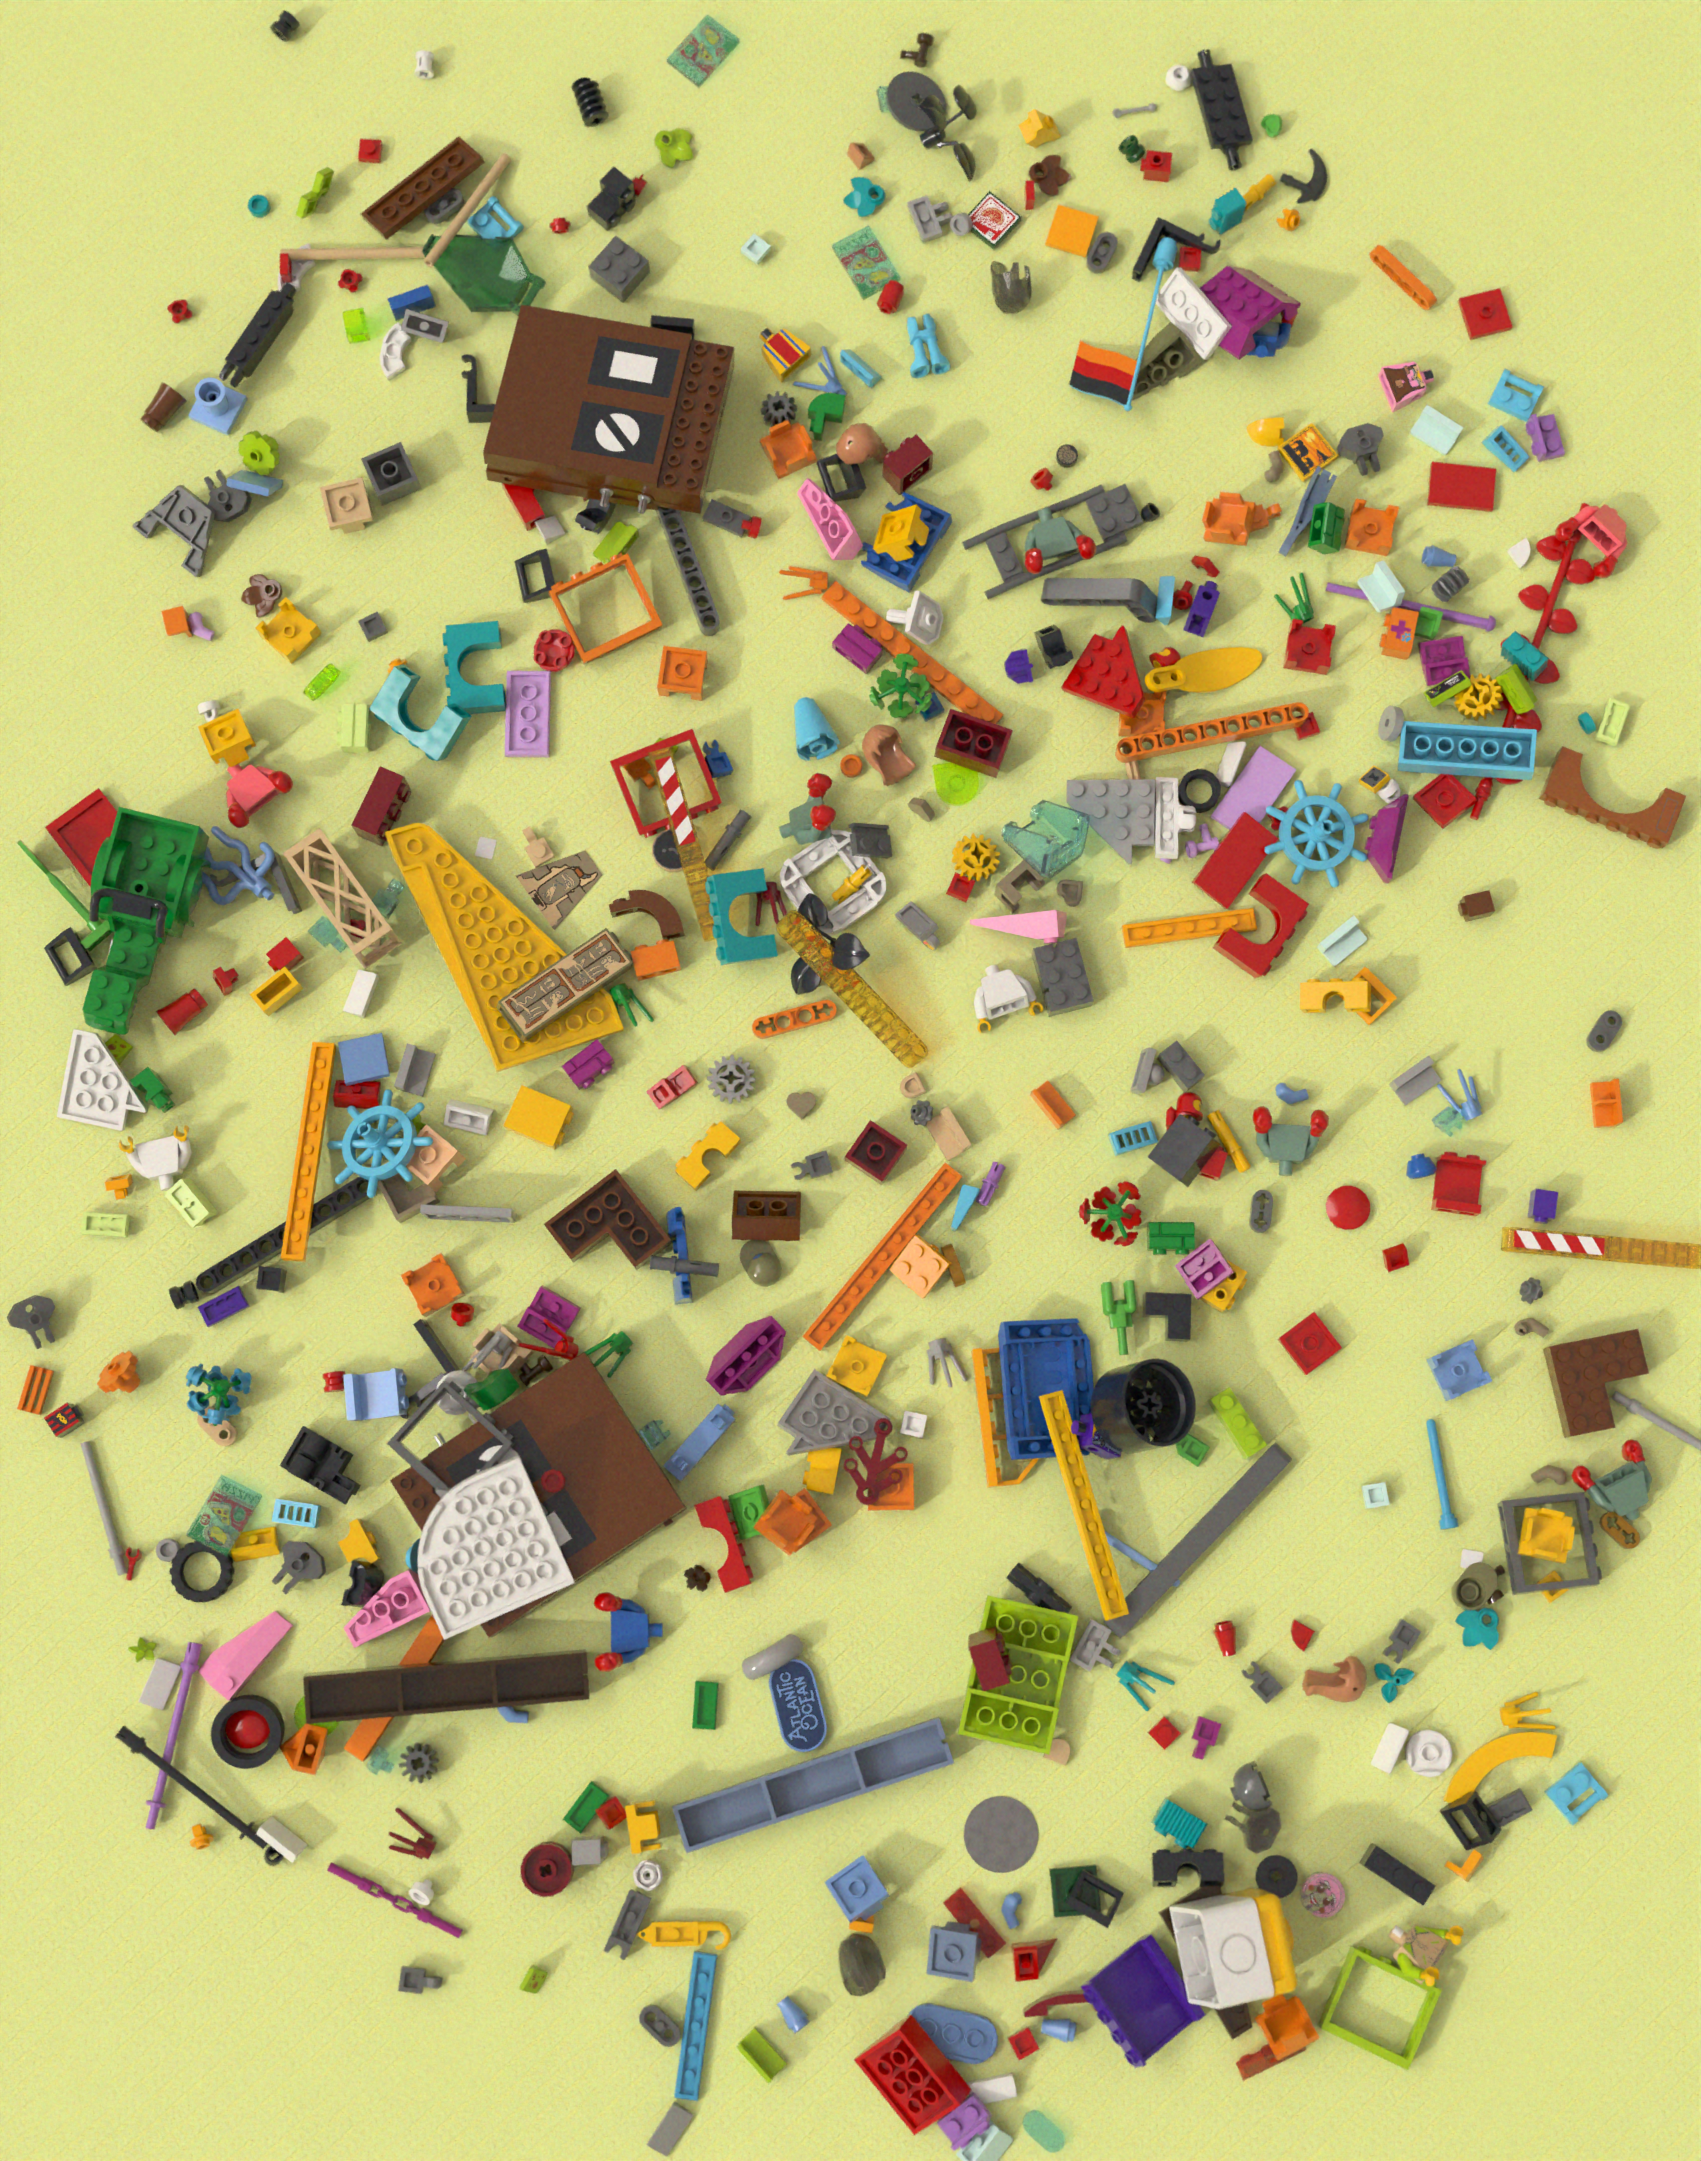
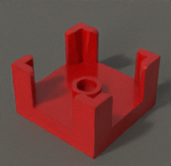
[1283,619,1336,675]

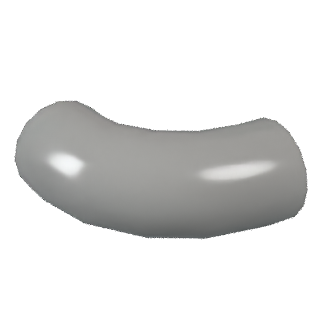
[742,1634,803,1680]

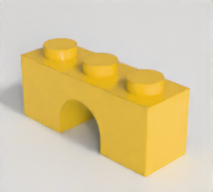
[1300,978,1371,1013]
[675,1121,741,1191]

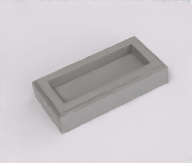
[895,901,939,942]

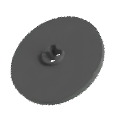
[886,71,946,132]

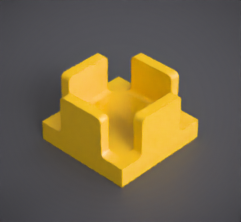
[873,504,929,562]
[198,709,256,767]
[1518,1508,1575,1564]
[625,1799,662,1854]

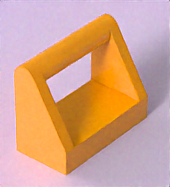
[1339,966,1397,1025]

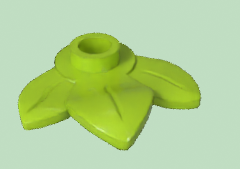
[654,128,693,168]

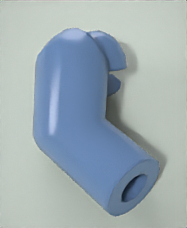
[1275,1083,1309,1104]
[497,1706,529,1723]
[1001,1892,1022,1929]

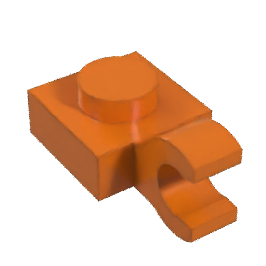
[1250,503,1282,532]
[622,758,656,790]

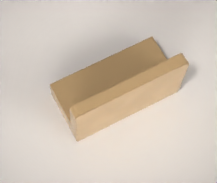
[926,1107,971,1161]

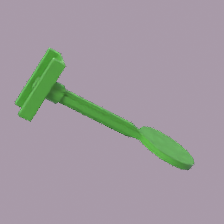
[17,840,112,951]

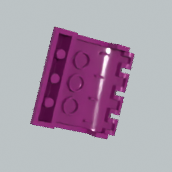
[1199,266,1301,360]

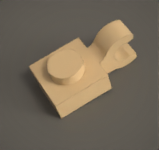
[522,826,555,868]

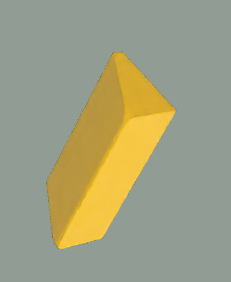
[230,1526,280,1562]

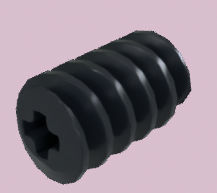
[572,77,609,127]

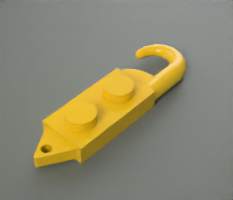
[636,1921,731,1950]

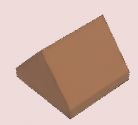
[847,143,874,170]

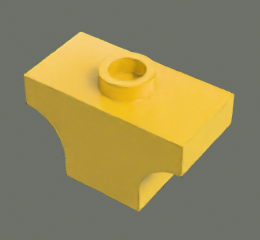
[1019,109,1061,148]
[338,1518,382,1564]

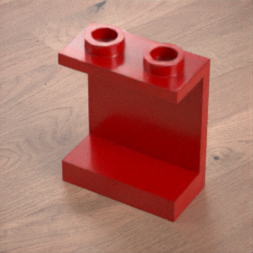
[1431,1152,1486,1216]

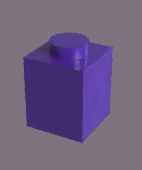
[1527,1189,1558,1224]

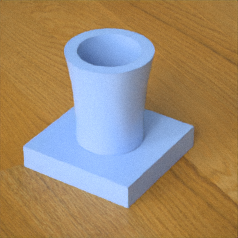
[188,378,247,436]

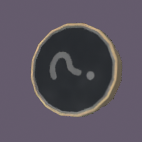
[652,828,696,872]

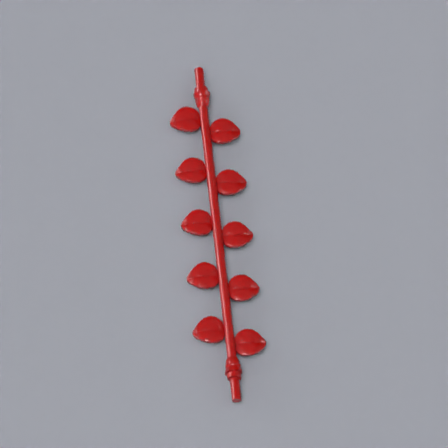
[1470,503,1595,820]

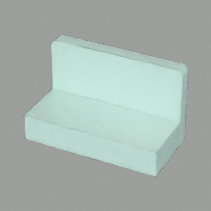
[1410,405,1463,455]
[1357,560,1405,613]
[1317,915,1367,967]
[956,2120,1013,2161]

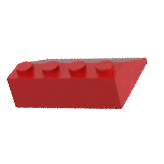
[854,2014,972,2135]

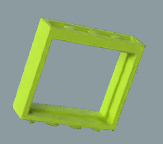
[1318,1945,1442,2070]

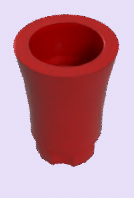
[156,988,208,1036]

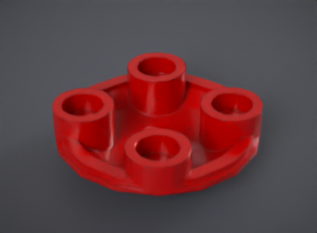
[533,629,575,672]
[1326,1185,1370,1230]
[226,1710,270,1749]

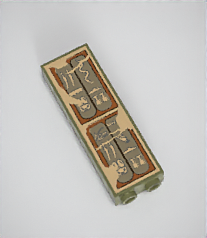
[496,928,633,1043]

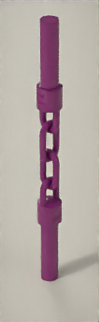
[327,1862,463,1939]

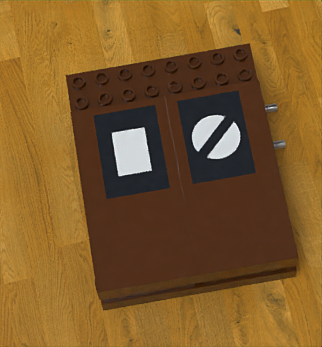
[483,304,734,514]
[390,1352,687,1638]

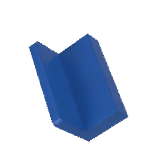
[387,284,436,321]

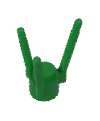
[1274,573,1314,624]
[610,983,654,1027]
[578,1331,633,1378]

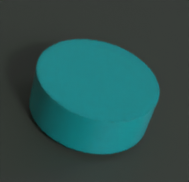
[248,195,270,218]
[1578,712,1596,735]

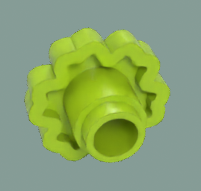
[238,431,280,475]

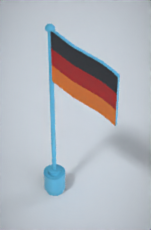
[1069,238,1178,411]

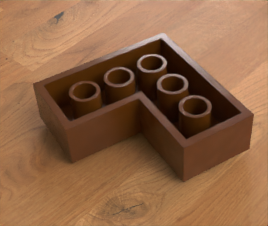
[544,1169,672,1270]
[1543,1329,1649,1438]

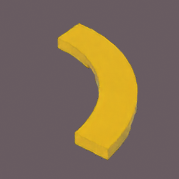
[1443,1732,1557,1803]

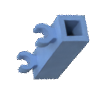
[663,1404,736,1482]

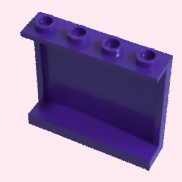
[1080,1934,1206,2068]

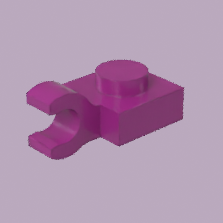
[1191,1716,1221,1760]

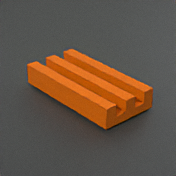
[17,1365,54,1415]

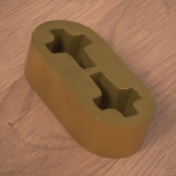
[941,1244,966,1287]
[1599,1512,1640,1549]

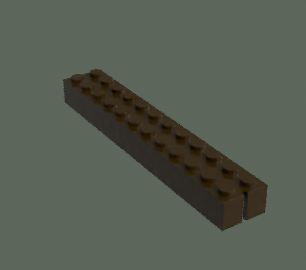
[303,1649,590,1724]

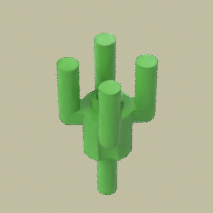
[1101,1280,1137,1355]

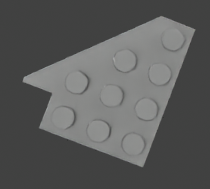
[1066,779,1156,865]
[777,1369,890,1456]

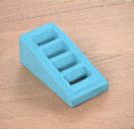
[1481,425,1529,472]
[1108,1121,1158,1156]
[950,1185,980,1231]
[272,1499,321,1528]

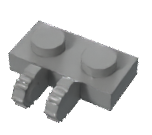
[907,195,953,243]
[1069,1619,1121,1671]

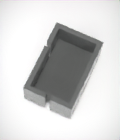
[1032,938,1094,1017]

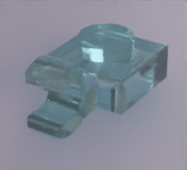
[372,878,405,919]
[308,916,346,953]

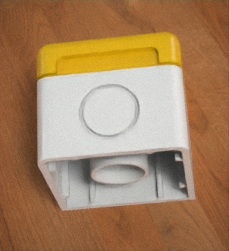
[1169,1888,1297,2009]

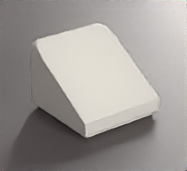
[535,516,566,544]

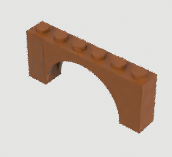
[1539,746,1686,849]

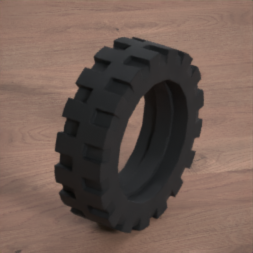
[170,1540,235,1602]

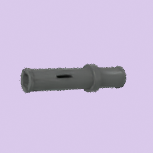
[703,809,752,871]
[650,1255,719,1277]

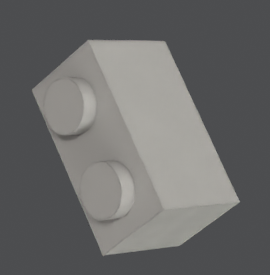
[401,309,449,343]
[572,1836,609,1865]

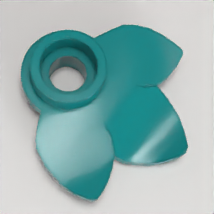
[843,177,885,217]
[1455,1608,1499,1650]

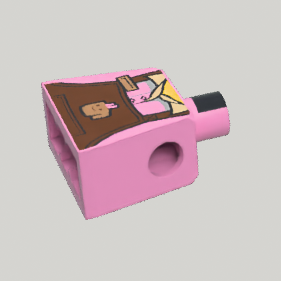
[1378,362,1434,412]

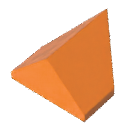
[280,1724,328,1775]

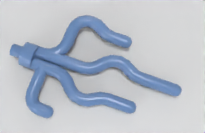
[202,826,275,905]

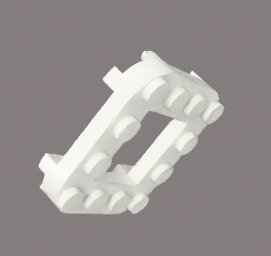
[780,829,886,936]

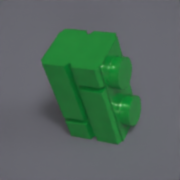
[1308,502,1345,554]
[1147,1222,1195,1255]

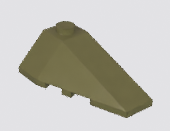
[1132,322,1203,400]

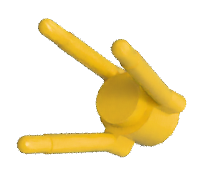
[1500,1692,1556,1730]

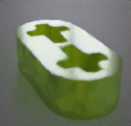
[304,663,340,701]

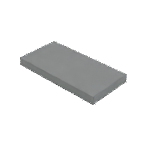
[420,1205,517,1223]

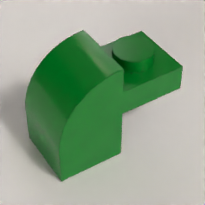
[808,393,845,441]
[463,1368,519,1411]

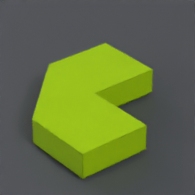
[296,167,334,219]

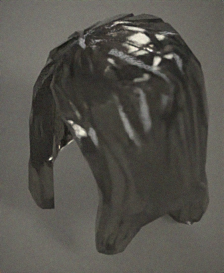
[990,261,1032,314]
[838,1933,886,1996]

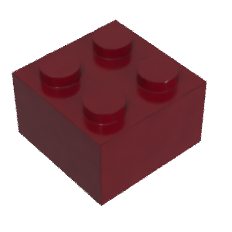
[883,434,933,496]
[845,1120,907,1185]
[968,1627,1013,1692]

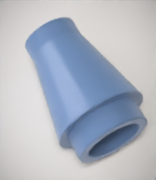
[1422,545,1456,567]
[777,1996,810,2033]
[1041,2019,1077,2043]

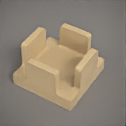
[320,477,373,534]
[469,1323,534,1376]

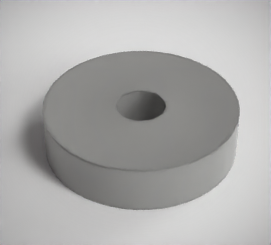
[1378,706,1404,742]

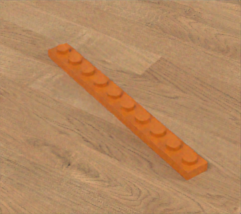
[822,581,1003,725]
[802,1163,963,1351]

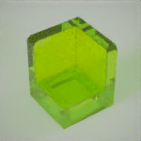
[342,308,371,344]

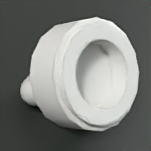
[197,700,221,722]
[1377,779,1401,803]

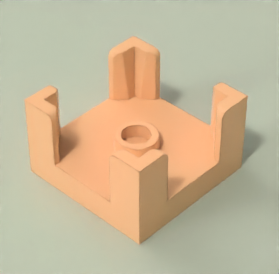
[406,1125,466,1192]

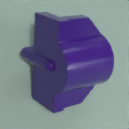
[1004,648,1033,684]

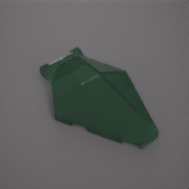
[422,234,546,316]

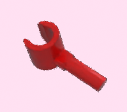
[126,1547,142,1581]

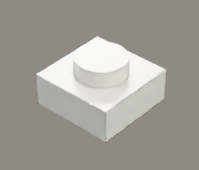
[900,1411,927,1438]

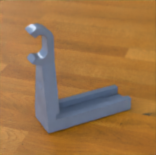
[1278,466,1337,557]

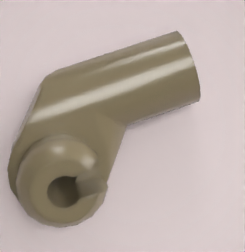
[1264,451,1284,482]
[1515,1318,1549,1338]
[1531,1465,1567,1485]

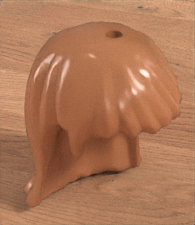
[836,423,888,465]
[862,724,916,786]
[1302,1656,1367,1703]

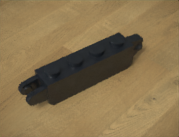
[219,282,296,387]

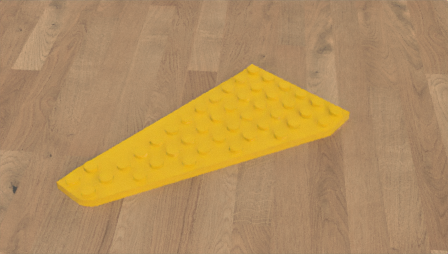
[385,823,624,1072]

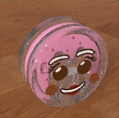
[1299,1871,1345,1918]

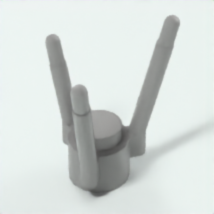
[462,1331,513,1371]
[926,1338,967,1387]

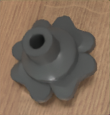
[911,1100,933,1126]
[1520,1277,1543,1304]

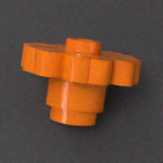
[97,1351,141,1393]

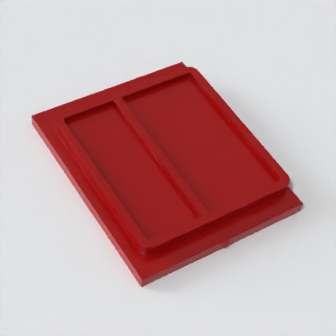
[45,788,117,887]

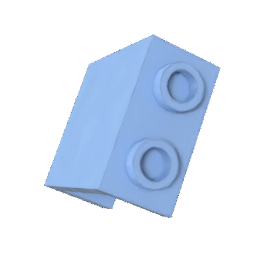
[343,1368,409,1421]

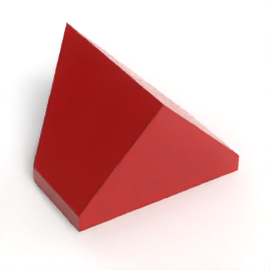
[1011,1939,1057,1982]

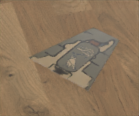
[516,850,602,930]

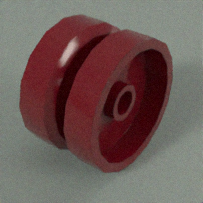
[520,1841,575,1897]

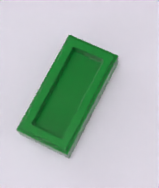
[692,1681,719,1730]
[562,1781,610,1834]

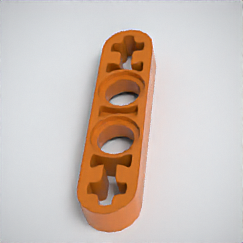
[1369,245,1437,310]
[752,1000,837,1039]

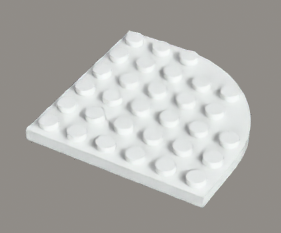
[418,1455,575,1640]

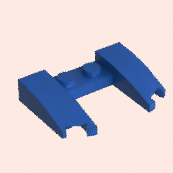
[861,492,953,593]
[666,1207,693,1305]

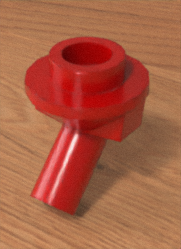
[1172,580,1193,610]

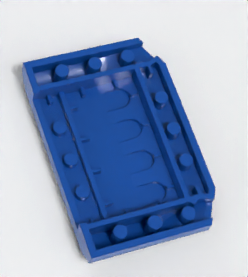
[998,1318,1094,1460]

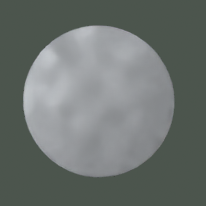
[964,1796,1038,1873]

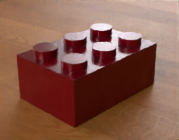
[934,708,1013,778]
[351,766,411,846]

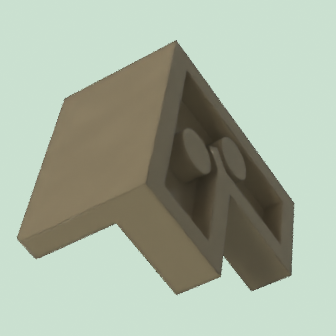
[378,1173,440,1223]

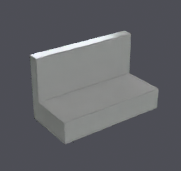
[394,1043,436,1097]
[1389,1056,1441,1106]

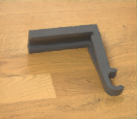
[210,851,302,915]

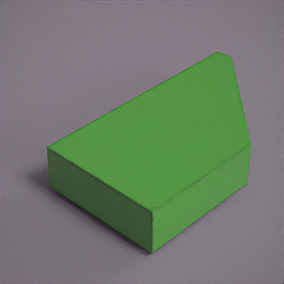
[1175,1434,1210,1467]

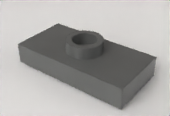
[703,499,751,538]
[1486,1788,1533,1827]

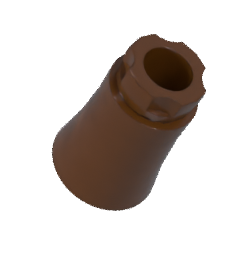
[140,382,187,432]

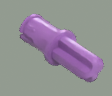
[976,1162,1006,1206]

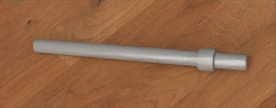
[1611,1391,1701,1451]
[81,1441,127,1576]

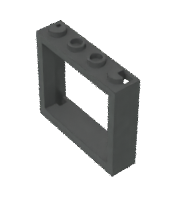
[387,1381,515,1489]
[1498,1492,1602,1595]

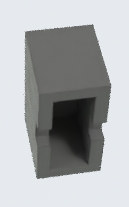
[1157,1041,1205,1093]

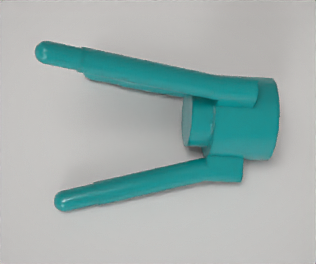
[1116,1660,1175,1711]

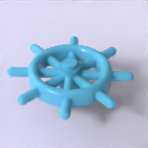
[1264,780,1368,888]
[327,1089,433,1198]

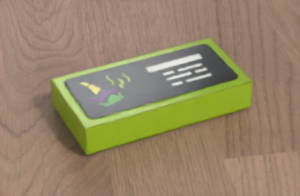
[1423,670,1472,707]

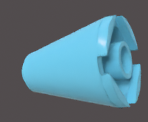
[794,697,840,761]

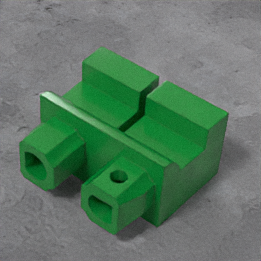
[130,1067,175,1113]

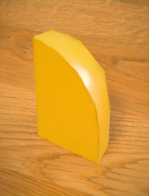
[1246,417,1284,447]

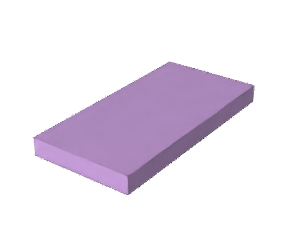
[505,671,551,757]
[1211,746,1296,830]

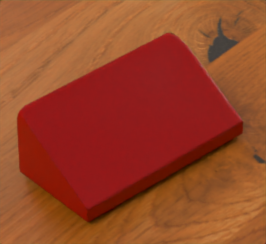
[333,1080,381,1109]

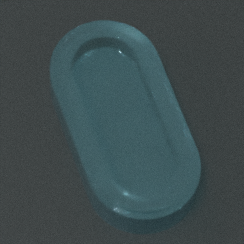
[1023,2110,1065,2152]

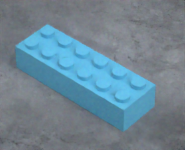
[1397,721,1537,780]

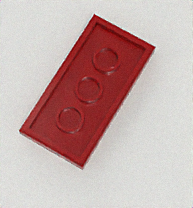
[1192,812,1279,909]

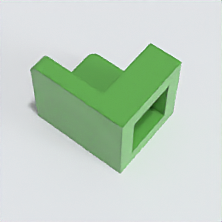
[1414,607,1443,640]

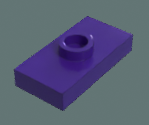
[198,1286,250,1327]

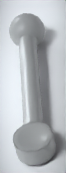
[1113,103,1156,118]

